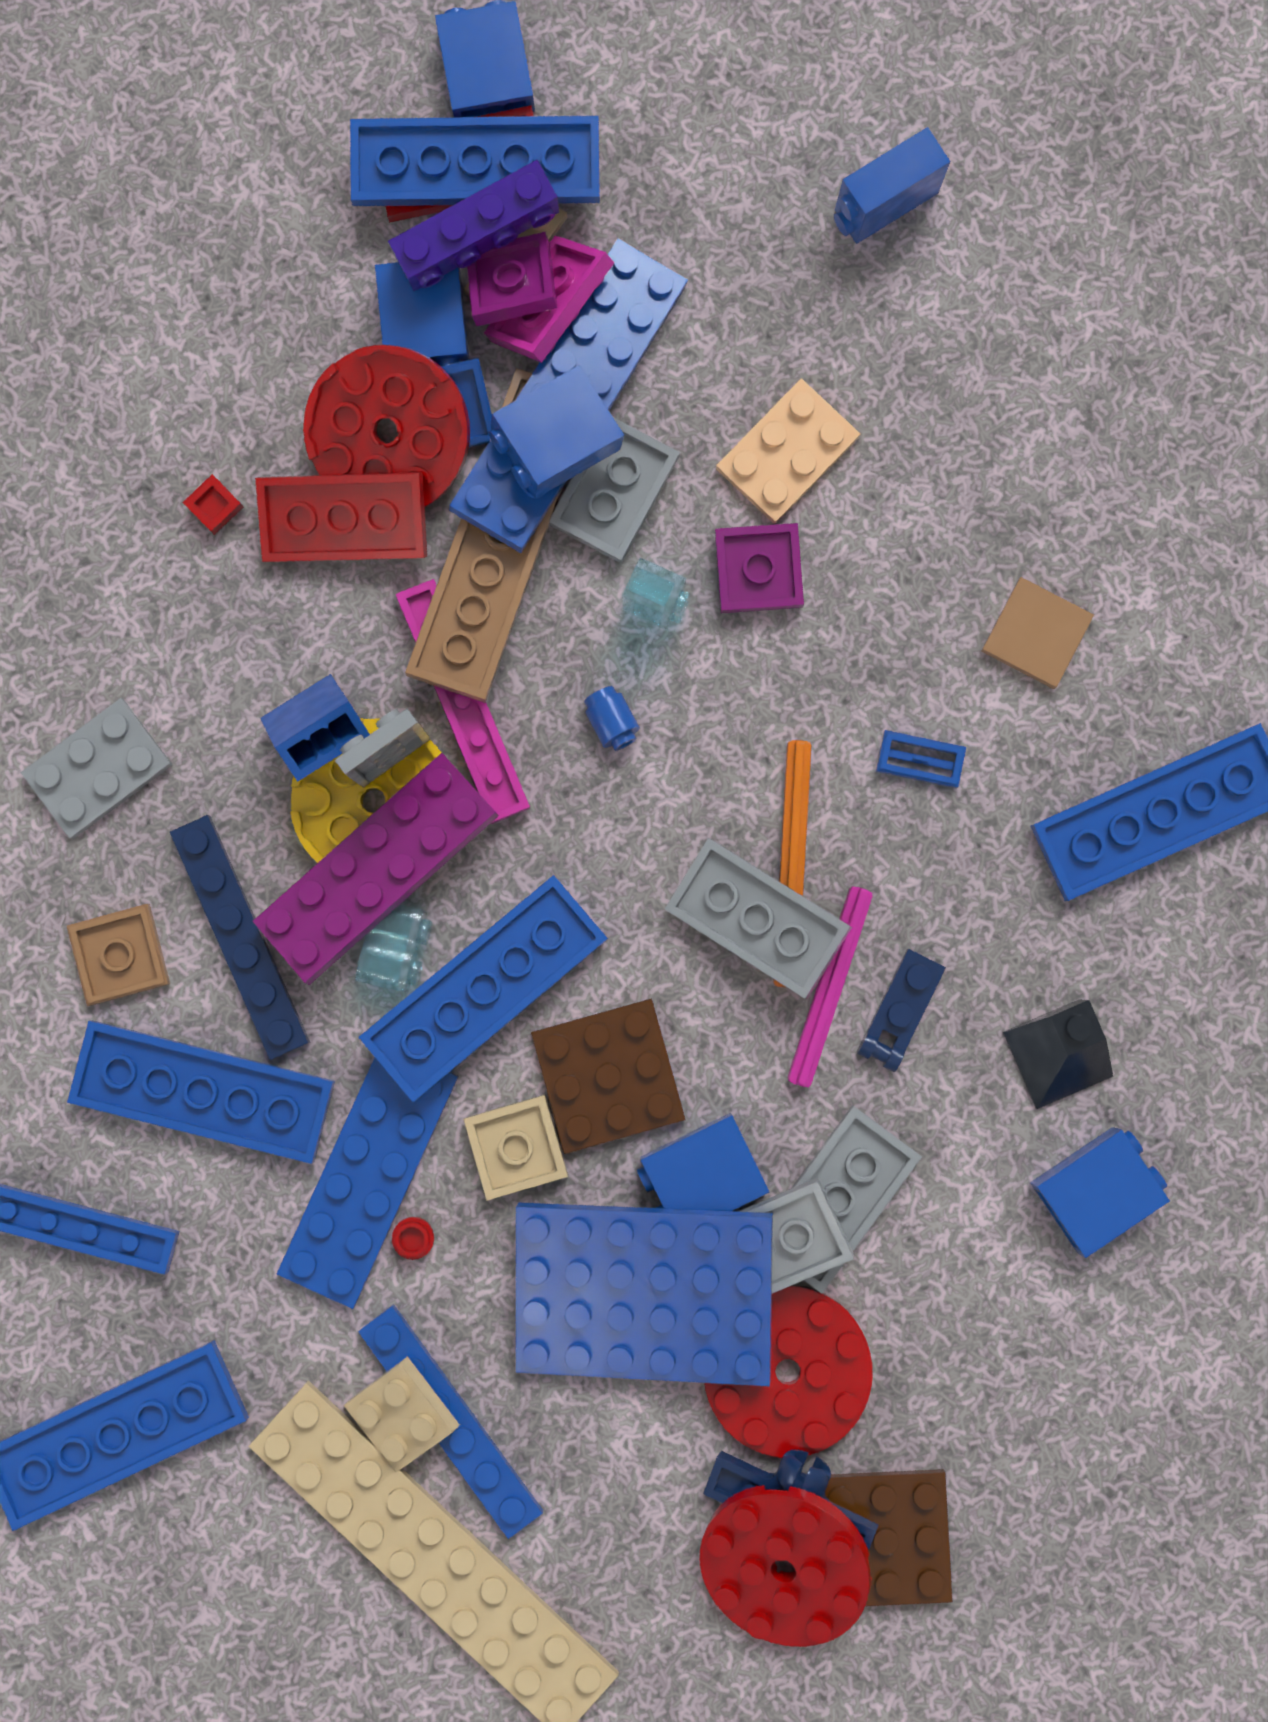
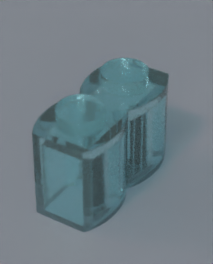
[355,905,432,993]

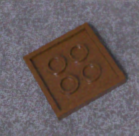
[531,998,686,1154]
[825,1469,953,1606]

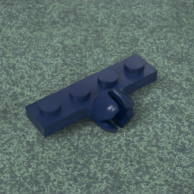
[703,1449,879,1551]

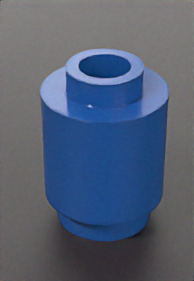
[584,686,640,751]

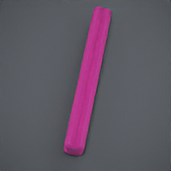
[787,886,873,1087]

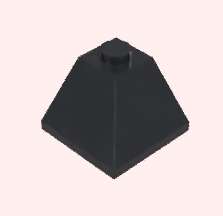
[1003,999,1114,1109]

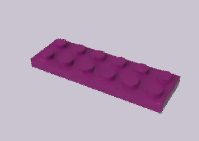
[253,753,499,985]

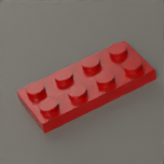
[255,472,427,562]

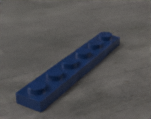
[170,815,310,1060]

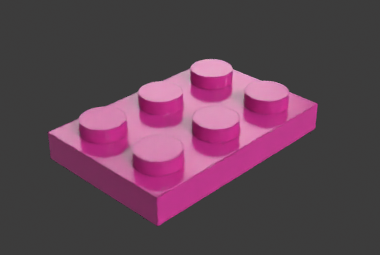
[484,235,614,363]

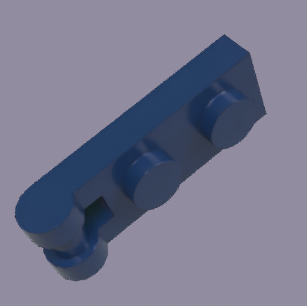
[857,949,946,1072]

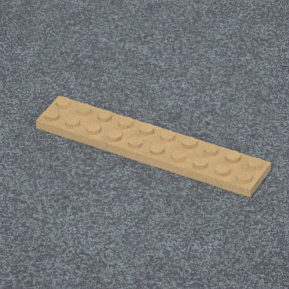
[248,1380,619,1722]

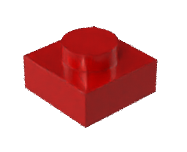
[182,474,244,535]

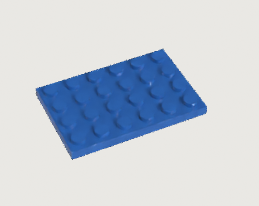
[516,1202,773,1386]

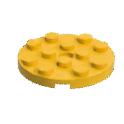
[290,718,442,863]

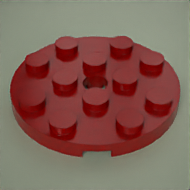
[303,345,470,506]
[704,1285,873,1458]
[699,1485,872,1647]

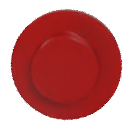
[392,1217,435,1260]

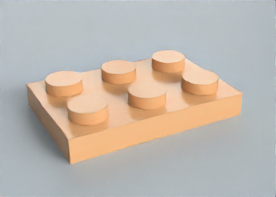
[716,378,861,524]

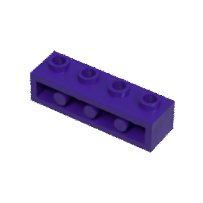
[388,160,559,291]

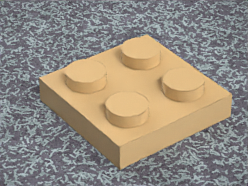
[463,1095,568,1201]
[344,1356,460,1473]

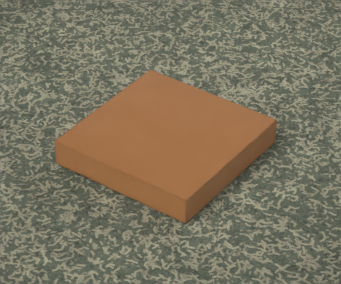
[981,577,1094,689]
[67,904,170,1006]

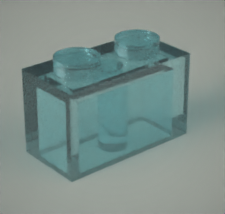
[622,558,690,631]

